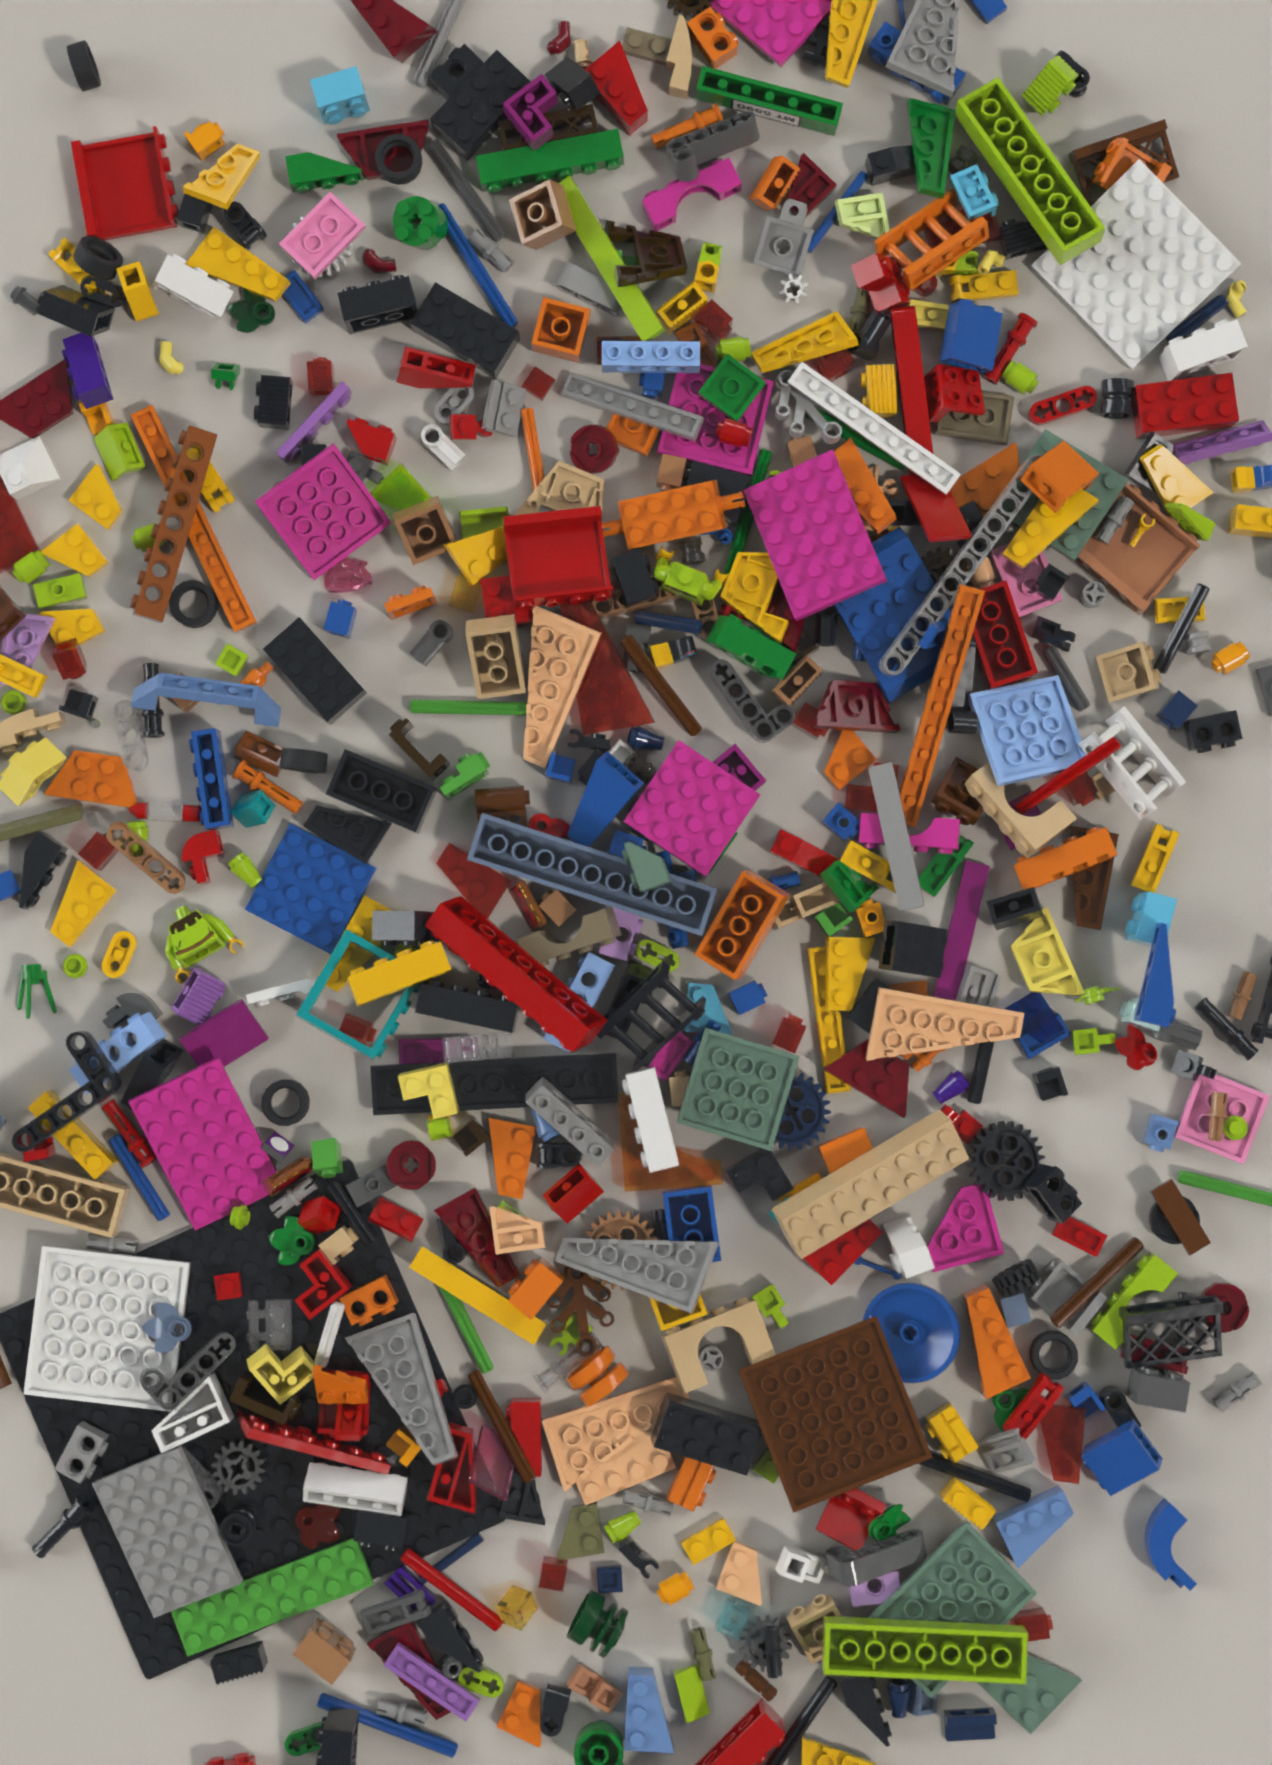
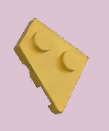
[68,464,123,531]
[39,609,106,655]

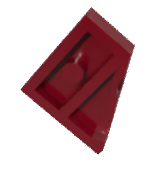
[787,153,837,218]

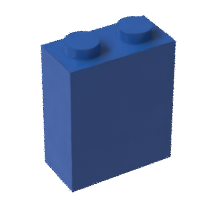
[939,299,1003,374]
[1081,1419,1163,1496]

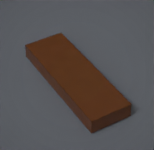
[1150,1179,1211,1256]

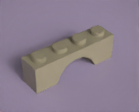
[517,907,622,966]

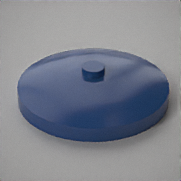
[863,1282,960,1383]

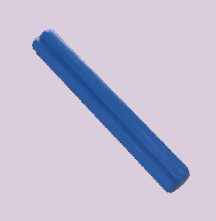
[108,1134,170,1221]

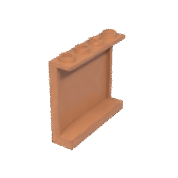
[1075,484,1201,615]

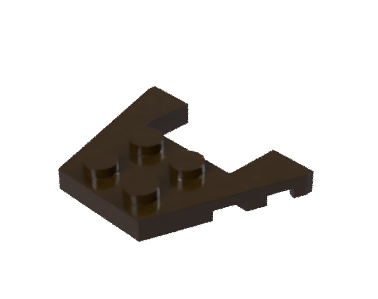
[605,220,687,287]

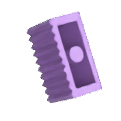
[170,966,226,1025]

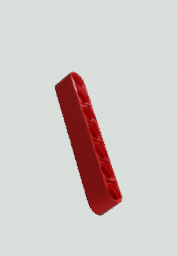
[890,305,934,475]

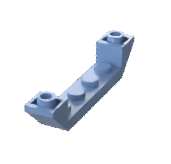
[131,672,281,727]

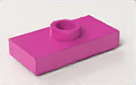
[646,1032,694,1082]

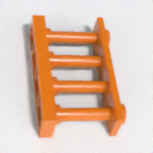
[874,188,989,291]

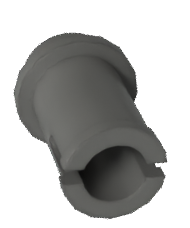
[10,286,39,315]
[438,1655,462,1679]

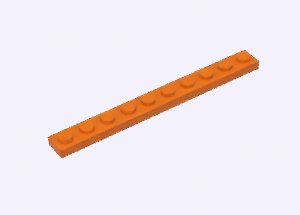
[131,405,257,633]
[899,584,985,827]

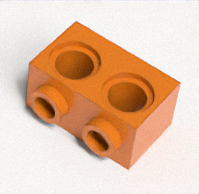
[687,6,739,69]
[339,1275,399,1326]

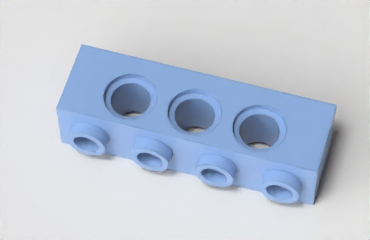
[602,341,700,373]
[542,952,615,1052]
[69,1012,167,1094]

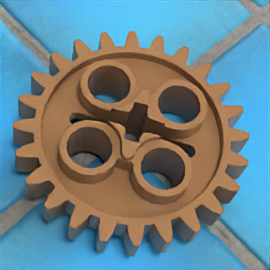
[585,1209,660,1290]

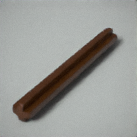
[620,635,702,736]
[1050,1237,1144,1328]
[468,1369,536,1483]

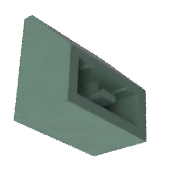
[622,842,672,892]

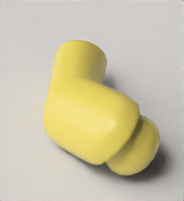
[977,250,1005,275]
[1226,280,1247,319]
[159,341,184,375]

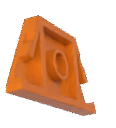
[950,442,1019,517]
[45,750,139,808]

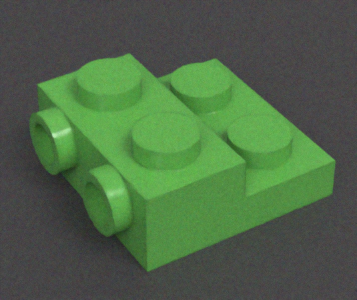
[440,752,490,800]

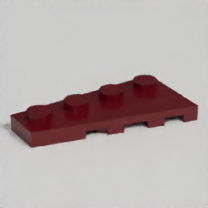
[434,1187,520,1288]
[367,1622,451,1720]

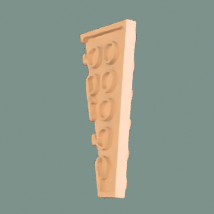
[523,606,602,768]
[865,987,1025,1061]
[542,1376,690,1492]

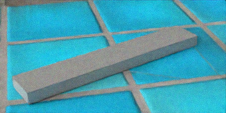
[560,372,704,442]
[868,762,925,912]

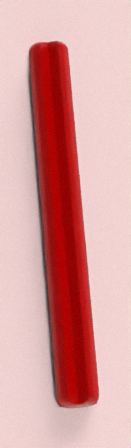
[1014,737,1121,815]
[401,1549,503,1631]

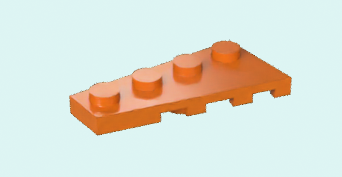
[834,437,897,535]

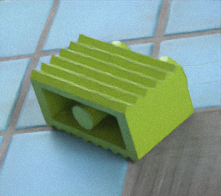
[1021,56,1079,116]

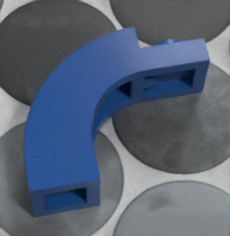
[1145,1498,1197,1591]

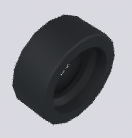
[67,40,101,92]
[375,134,423,185]
[73,236,123,280]
[169,580,218,628]
[280,748,328,774]
[261,1079,310,1126]
[1029,1331,1078,1379]

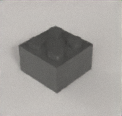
[1126,1366,1190,1413]

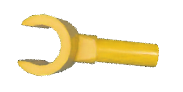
[1129,513,1155,548]

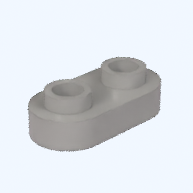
[434,387,475,425]

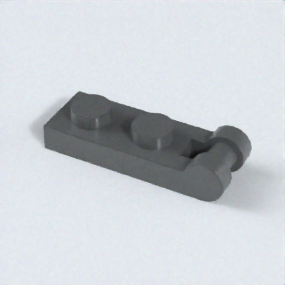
[359,1589,432,1636]

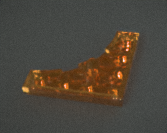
[618,1092,723,1192]

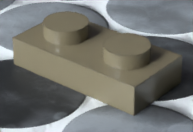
[622,27,672,66]

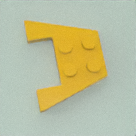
[720,552,789,643]

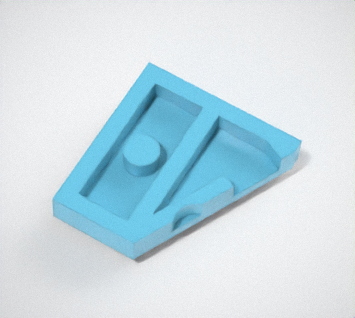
[684,983,732,1035]

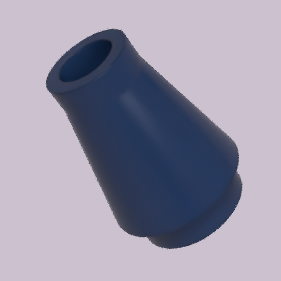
[627,726,664,751]
[886,1678,911,1718]

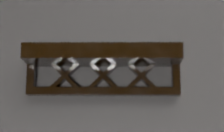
[498,104,598,151]

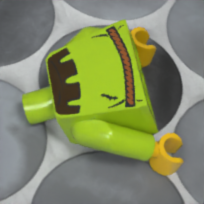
[654,546,729,606]
[165,906,244,984]

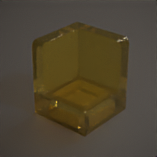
[496,1585,538,1631]

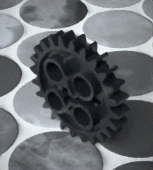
[966,1121,1045,1201]

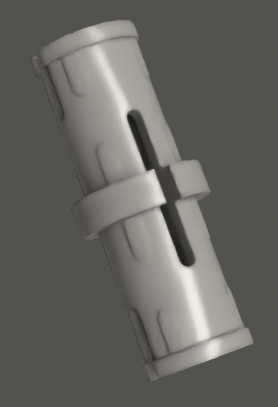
[468,229,514,273]
[1095,495,1135,545]
[269,1176,318,1218]
[86,1233,139,1255]
[1212,1371,1262,1412]
[622,1489,674,1516]
[376,1698,428,1727]

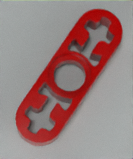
[1028,386,1097,426]

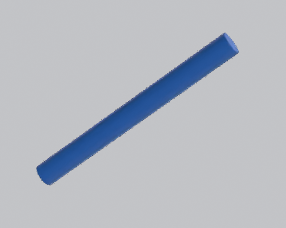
[808,171,869,253]

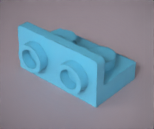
[950,164,999,221]

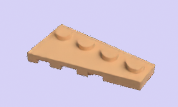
[576,1424,676,1506]

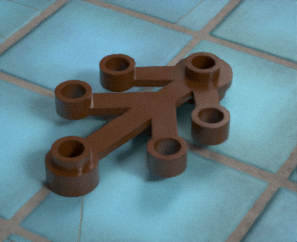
[547,1266,614,1357]

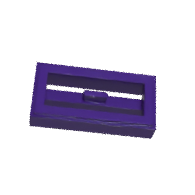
[384,1564,438,1610]

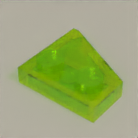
[370,464,432,510]

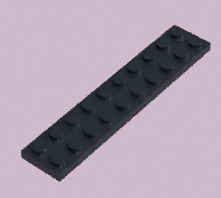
[370,1053,618,1115]

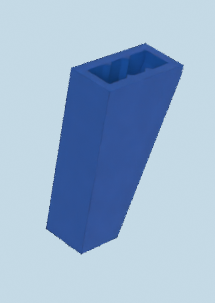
[567,751,644,847]

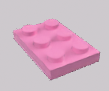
[279,192,366,279]
[989,543,1063,618]

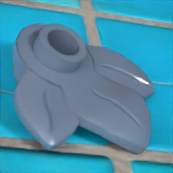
[142,1302,192,1353]

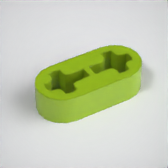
[636,939,680,972]
[458,1665,504,1698]

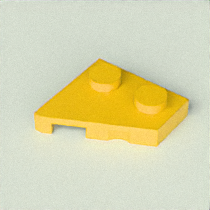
[41,523,109,577]

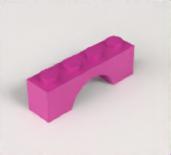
[642,158,742,231]
[859,813,961,854]

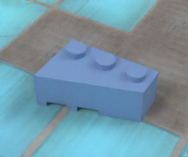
[992,1485,1074,1568]
[624,1667,674,1753]

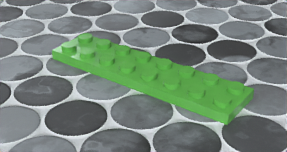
[171,1537,374,1657]

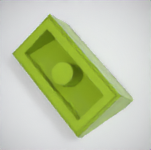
[674,1664,710,1723]

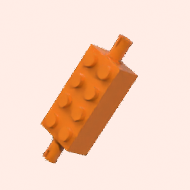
[601,480,745,550]

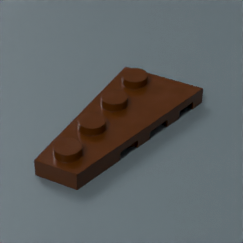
[1070,826,1119,931]

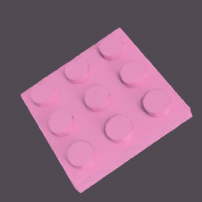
[1174,1074,1270,1164]

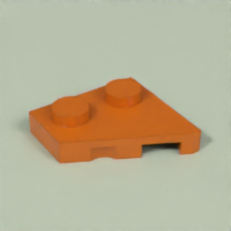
[313,1365,369,1404]

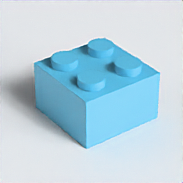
[310,66,370,125]
[1125,891,1177,947]

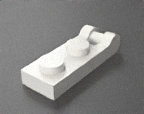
[246,979,315,1008]

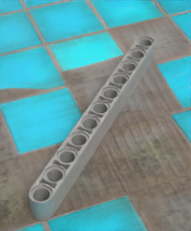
[879,454,1043,676]

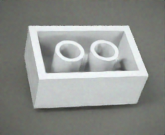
[1158,319,1248,381]

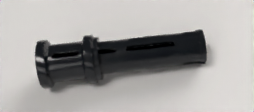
[142,663,165,738]
[32,1495,95,1558]

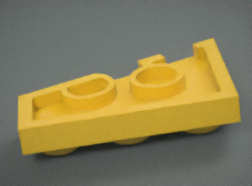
[444,526,507,585]
[825,937,875,1011]

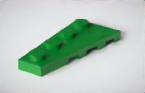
[907,98,955,199]

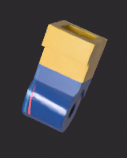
[1230,465,1272,493]

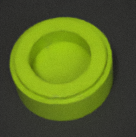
[1,690,27,715]

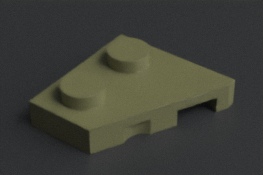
[557,1502,604,1560]

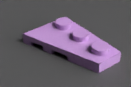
[0,614,55,686]

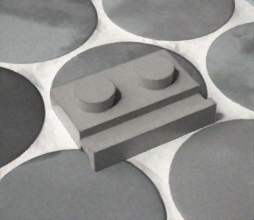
[481,380,526,437]
[955,964,1001,1007]
[977,1428,1035,1474]

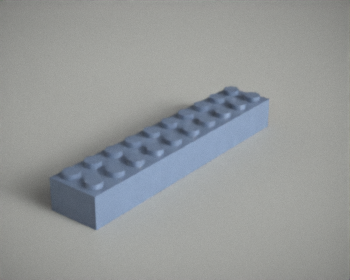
[467,813,718,936]

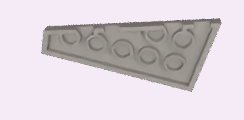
[886,0,960,98]
[555,1238,719,1314]
[345,1313,458,1465]

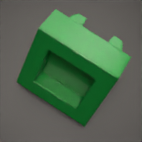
[211,362,240,390]

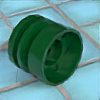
[566,1590,628,1658]

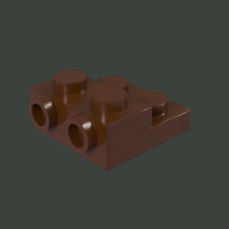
[931,757,984,825]

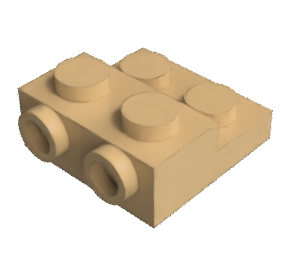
[1095,641,1162,703]
[787,1594,842,1664]

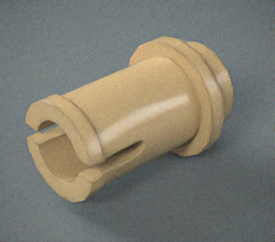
[572,39,593,70]

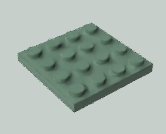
[1002,429,1128,562]
[676,1028,800,1151]

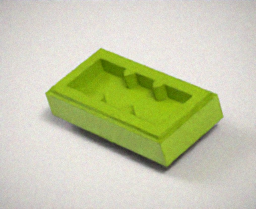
[33,573,87,609]

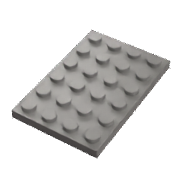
[92,1446,243,1618]

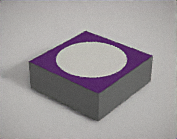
[261,1132,294,1163]

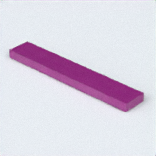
[932,860,990,1000]

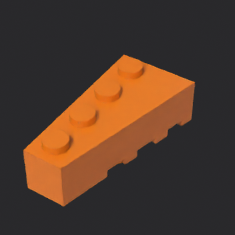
[1013,826,1118,890]
[963,1285,1031,1399]

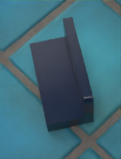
[944,1707,997,1741]

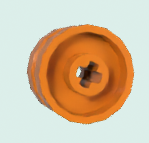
[566,1345,629,1407]

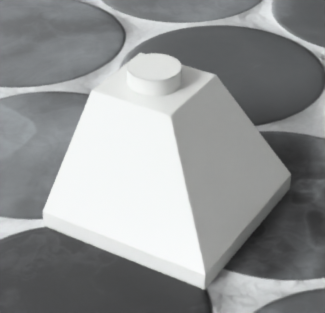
[0,436,61,500]

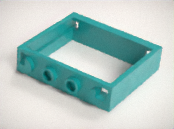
[296,929,424,1060]

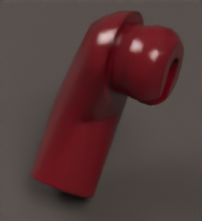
[547,21,571,55]
[362,249,397,274]

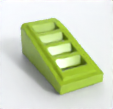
[1164,503,1215,541]

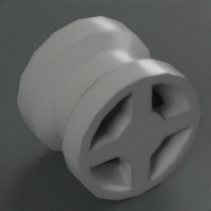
[1079,581,1107,608]
[1184,631,1212,655]
[698,1344,723,1372]

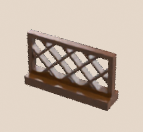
[1068,119,1179,207]

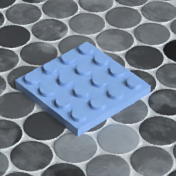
[968,675,1086,786]

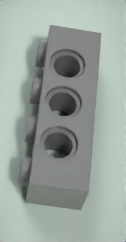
[525,1076,615,1167]

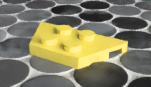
[1010,907,1085,996]

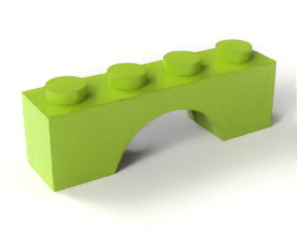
[1088,1252,1178,1350]

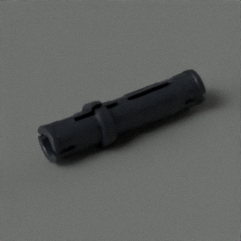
[1195,997,1259,1061]

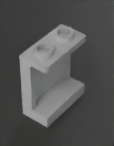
[1027,1258,1108,1336]

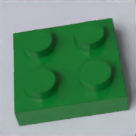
[698,353,766,421]

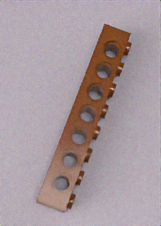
[130,425,218,623]

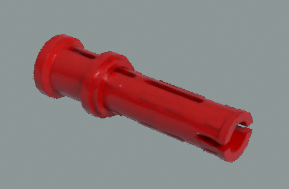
[983,312,1038,385]
[101,1099,157,1169]

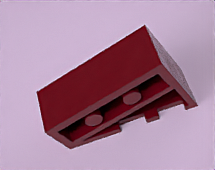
[350,0,438,63]

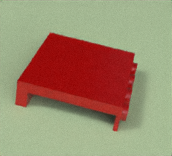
[71,126,179,241]
[503,506,613,610]

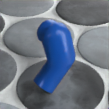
[700,527,733,545]

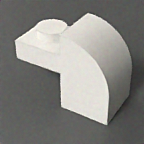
[775,1544,827,1584]

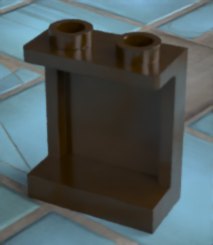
[388,718,451,781]
[229,1370,302,1425]

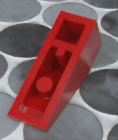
[396,346,476,389]
[769,829,839,879]
[506,1398,542,1477]

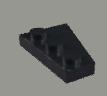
[303,805,392,865]

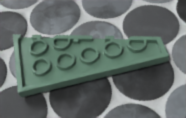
[977,1652,1082,1734]

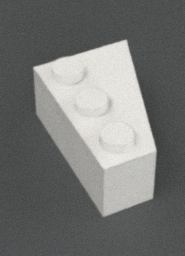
[150,254,234,320]
[882,1214,935,1279]
[152,1372,235,1453]

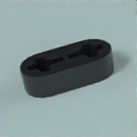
[80,275,126,307]

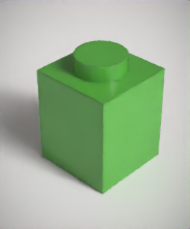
[311,1138,343,1178]

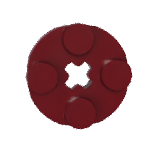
[570,424,619,474]
[386,1140,436,1190]
[1201,1282,1249,1333]

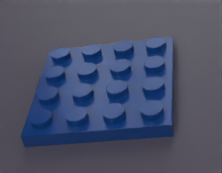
[245,823,377,954]

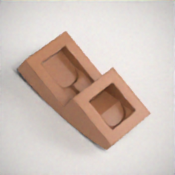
[566,1663,624,1714]

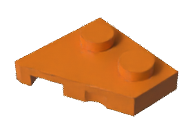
[823,730,877,791]
[497,1679,541,1748]

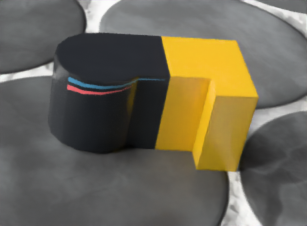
[649,636,698,669]

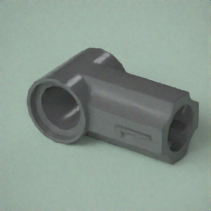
[410,620,453,666]
[621,622,652,673]
[1149,1019,1203,1051]

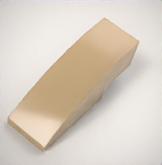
[666,15,692,100]
[772,882,841,930]

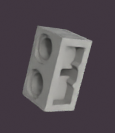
[54,1421,109,1483]

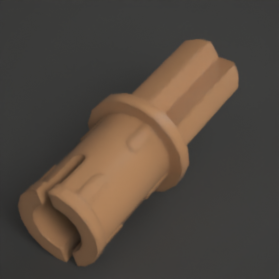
[1227,971,1257,1021]
[1207,1092,1228,1142]

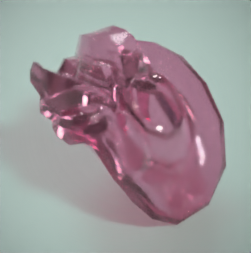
[324,558,373,593]

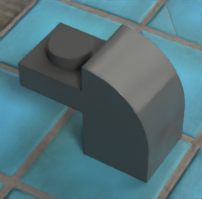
[103,993,164,1029]

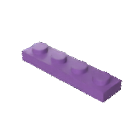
[276,381,352,464]
[1172,420,1272,465]
[383,1642,480,1722]

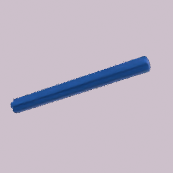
[439,203,518,328]
[317,1693,458,1758]

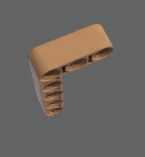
[592,569,718,640]

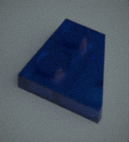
[1004,992,1064,1044]

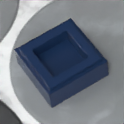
[597,1565,623,1593]

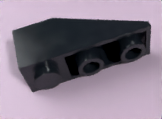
[19,831,68,909]
[417,1601,484,1673]
[838,1675,892,1747]

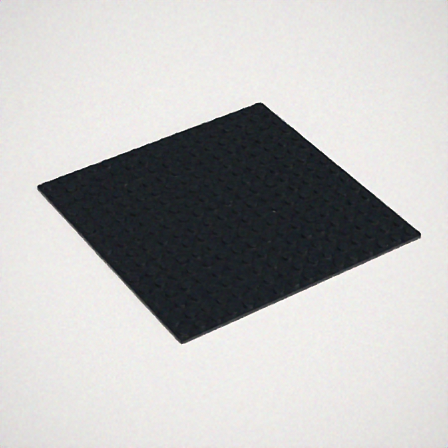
[0,1160,505,1679]

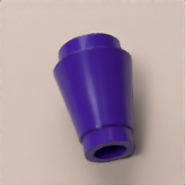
[932,1070,970,1104]

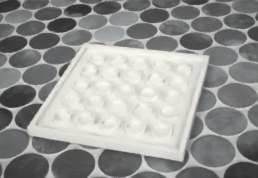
[1031,159,1241,370]
[24,1245,191,1412]

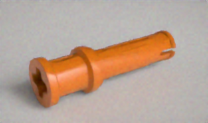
[651,103,724,150]
[232,760,304,815]

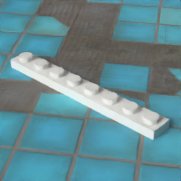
[787,362,961,495]

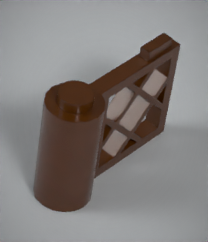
[475,785,530,827]

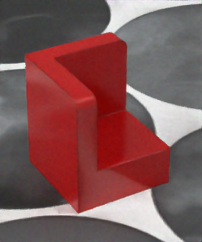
[297,1196,340,1235]

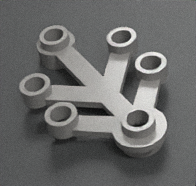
[774,370,842,444]

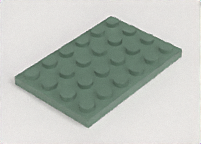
[867,1520,1037,1698]

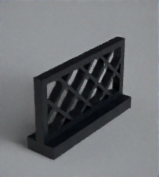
[1119,1295,1223,1369]

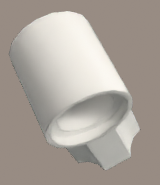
[421,424,466,471]

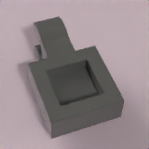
[346,450,385,486]

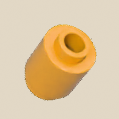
[1211,642,1250,675]
[656,1571,695,1606]

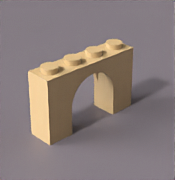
[964,762,1077,859]
[661,1297,776,1393]

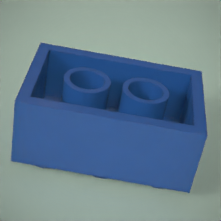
[662,1185,721,1262]

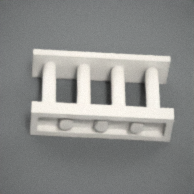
[1078,706,1186,820]

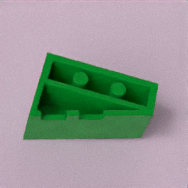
[706,614,796,680]

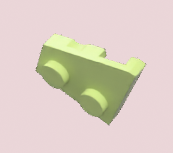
[835,193,890,239]

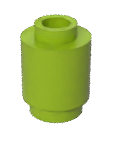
[715,336,751,362]
[1002,361,1039,395]
[131,522,168,553]
[12,550,50,584]

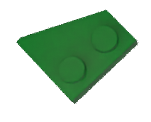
[820,860,879,913]

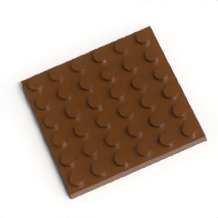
[738,1316,933,1513]

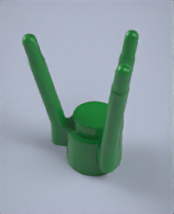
[17,964,57,1019]

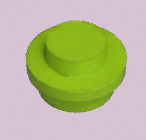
[63,954,88,978]
[1223,1116,1248,1140]
[230,1205,250,1230]

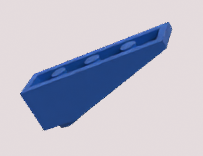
[1134,923,1176,1028]

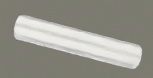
[314,1301,345,1368]

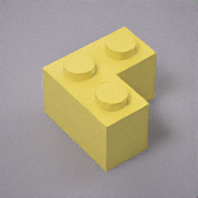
[0,737,67,807]
[398,1062,459,1119]
[246,1344,315,1405]

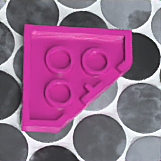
[927,1184,1004,1272]

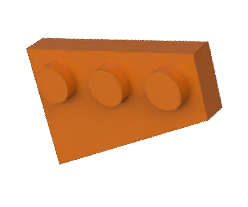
[488,1117,536,1199]

